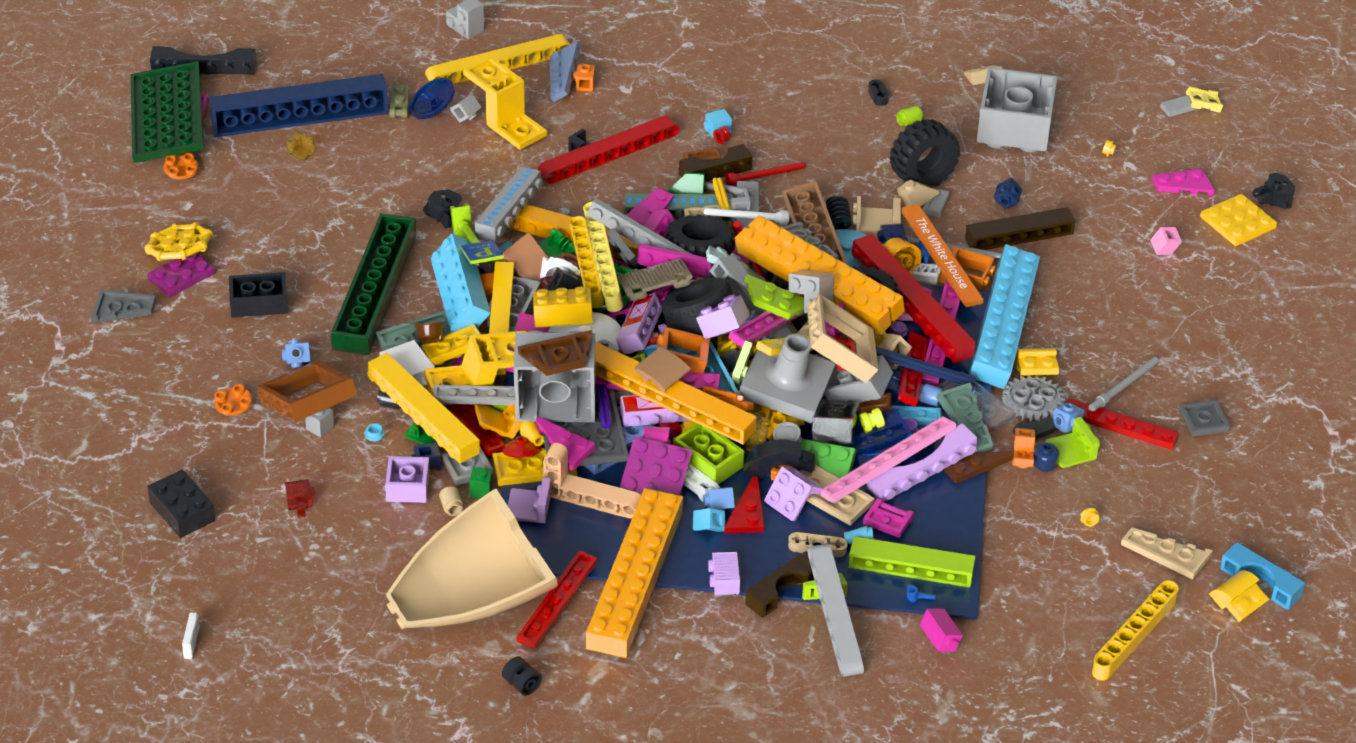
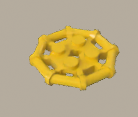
[144,222,213,262]

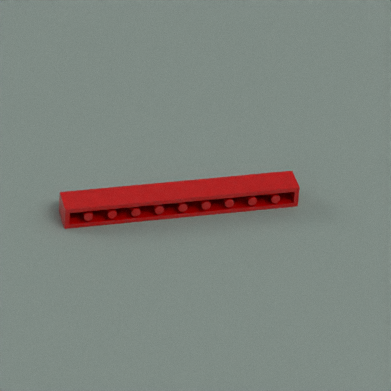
[851,234,975,364]

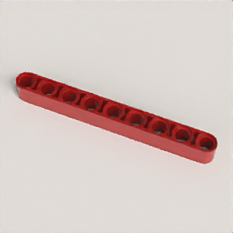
[538,115,680,184]

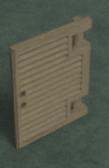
[617,258,693,301]

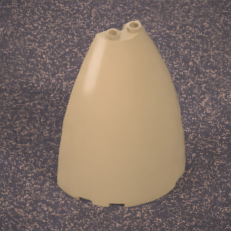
[386,489,558,630]

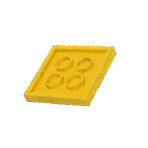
[1200,193,1277,246]

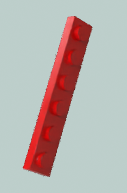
[898,331,928,406]
[1066,398,1179,450]
[517,550,597,650]

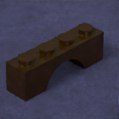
[679,144,752,182]
[745,551,814,618]

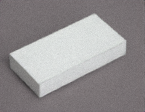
[182,613,200,659]

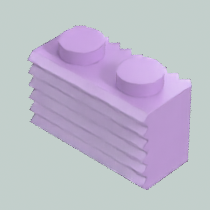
[708,552,740,595]

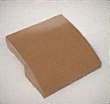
[633,347,691,393]

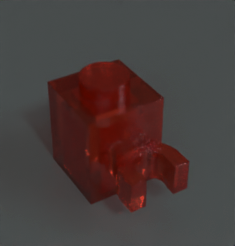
[285,479,316,518]

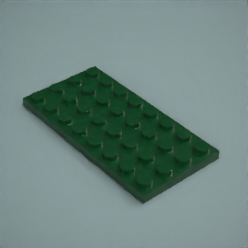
[130,61,204,163]

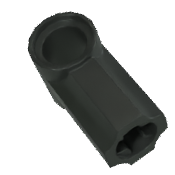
[1012,417,1054,442]

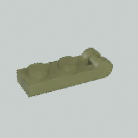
[390,84,409,118]

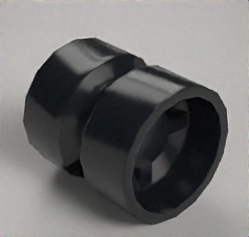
[502,656,542,696]

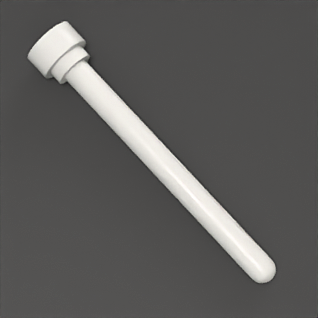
[704,208,789,225]

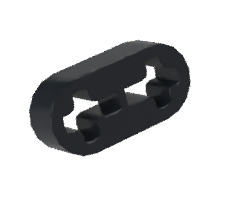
[868,80,889,106]

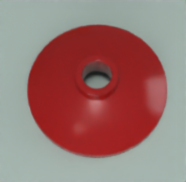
[502,437,542,458]

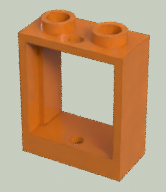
[940,246,996,290]
[656,327,710,373]

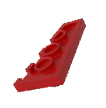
[445,404,505,457]

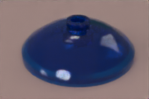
[409,78,455,119]

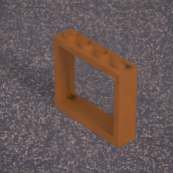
[257,360,357,422]

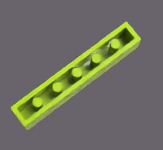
[848,536,975,588]

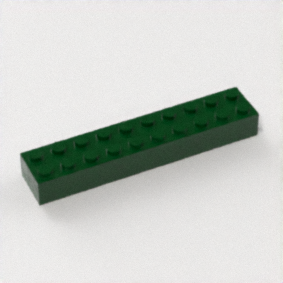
[331,213,417,355]

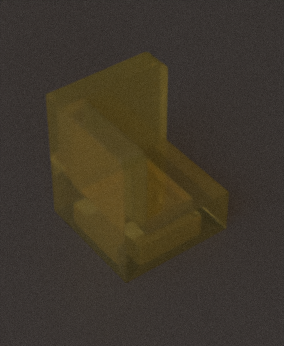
[287,131,315,161]

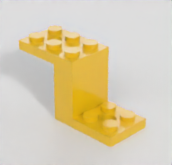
[464,56,547,150]
[423,331,526,395]

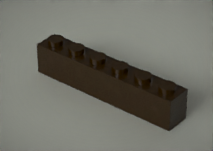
[965,207,1076,250]

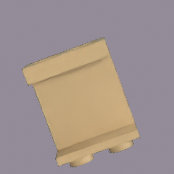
[852,196,901,235]

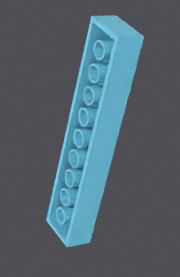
[968,244,1040,389]

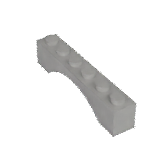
[710,255,792,339]

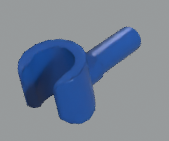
[907,585,936,602]

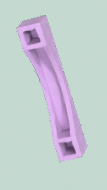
[867,423,977,502]

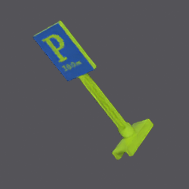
[450,203,504,264]

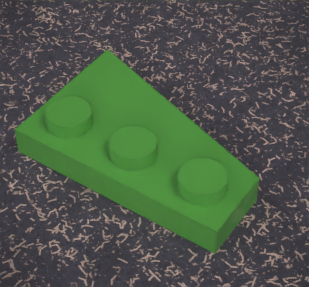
[801,439,857,478]

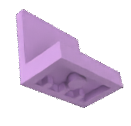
[764,466,823,521]
[507,477,551,523]

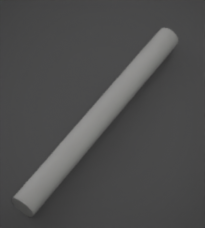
[705,182,755,196]

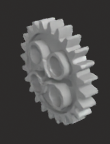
[1002,375,1065,422]

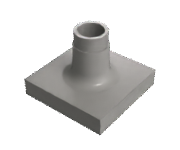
[738,334,836,423]

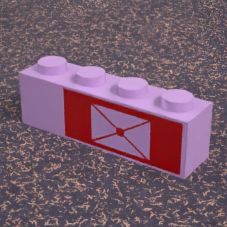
[616,293,662,355]
[620,395,692,427]

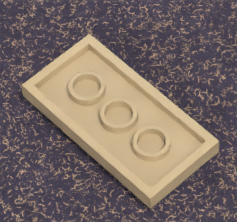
[800,465,875,526]

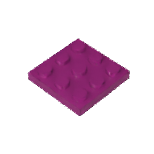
[620,436,693,496]

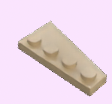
[1121,528,1213,579]

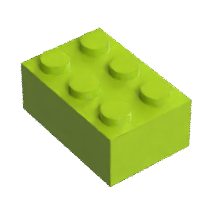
[674,423,744,484]

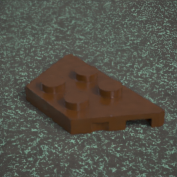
[517,330,593,376]

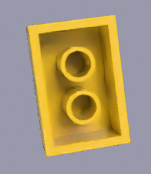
[533,287,593,328]

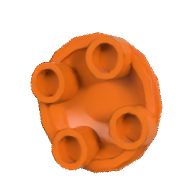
[163,153,199,179]
[214,384,253,416]

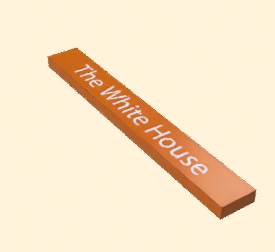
[902,204,983,307]

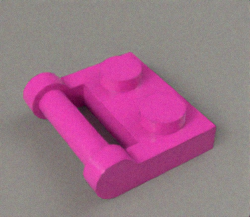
[863,498,915,538]

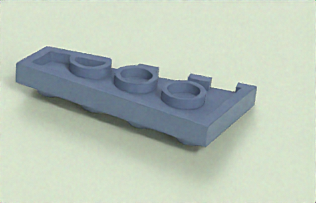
[550,41,581,102]

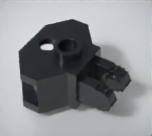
[1252,173,1295,209]
[423,189,462,228]

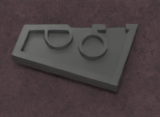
[91,290,157,323]

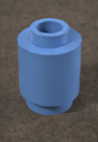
[919,384,944,407]

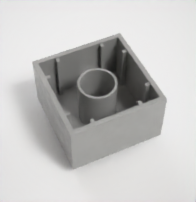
[977,67,1057,153]
[514,330,596,422]

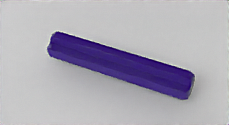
[596,384,612,429]

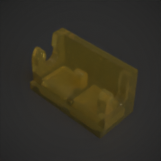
[745,412,771,453]

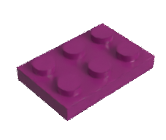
[147,253,215,297]

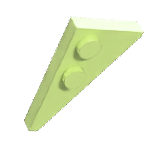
[732,341,753,391]

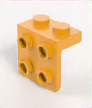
[474,404,524,439]

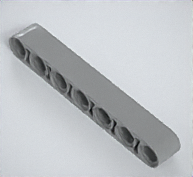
[808,543,864,677]

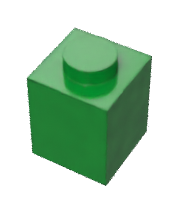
[470,467,493,499]

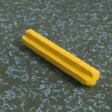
[713,177,731,217]

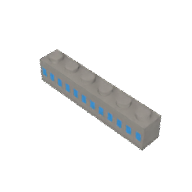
[475,167,543,243]

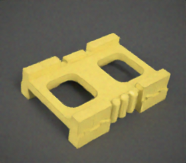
[1186,86,1223,112]

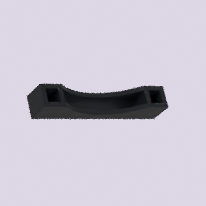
[150,46,257,75]

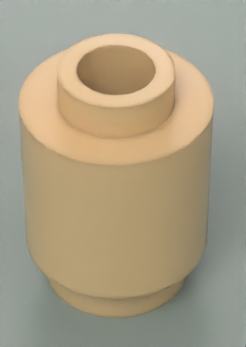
[439,486,463,516]

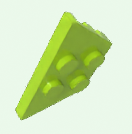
[744,274,804,320]

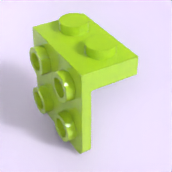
[1045,417,1100,468]

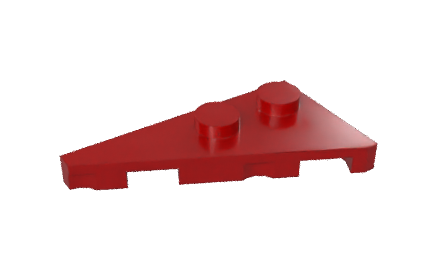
[725,477,764,533]

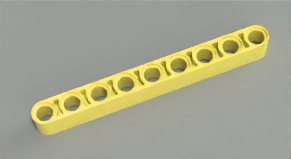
[583,202,623,312]

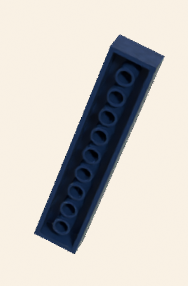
[209,74,388,137]

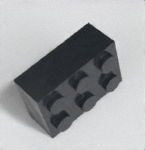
[229,272,288,318]
[147,469,215,538]

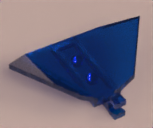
[841,408,919,467]

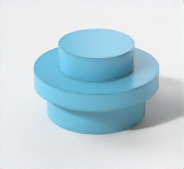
[365,423,385,441]

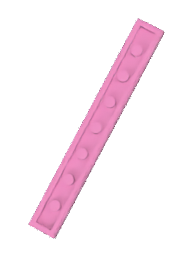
[820,416,956,503]

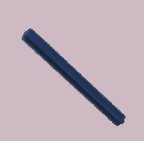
[876,347,976,388]

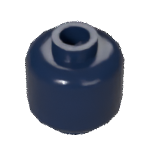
[1033,443,1059,472]

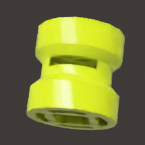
[859,408,885,433]

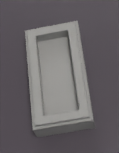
[1160,95,1198,117]
[923,188,950,218]

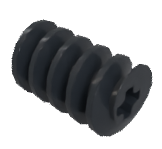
[826,196,852,230]

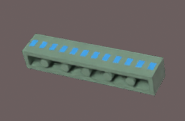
[624,193,733,222]

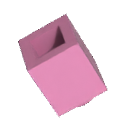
[1150,227,1182,255]

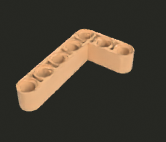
[544,443,641,518]

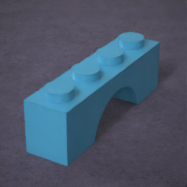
[1220,542,1305,610]

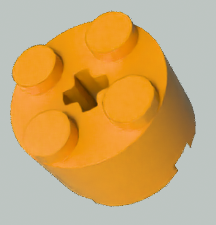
[882,238,921,275]

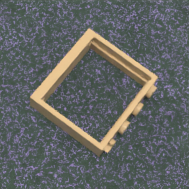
[807,293,878,383]

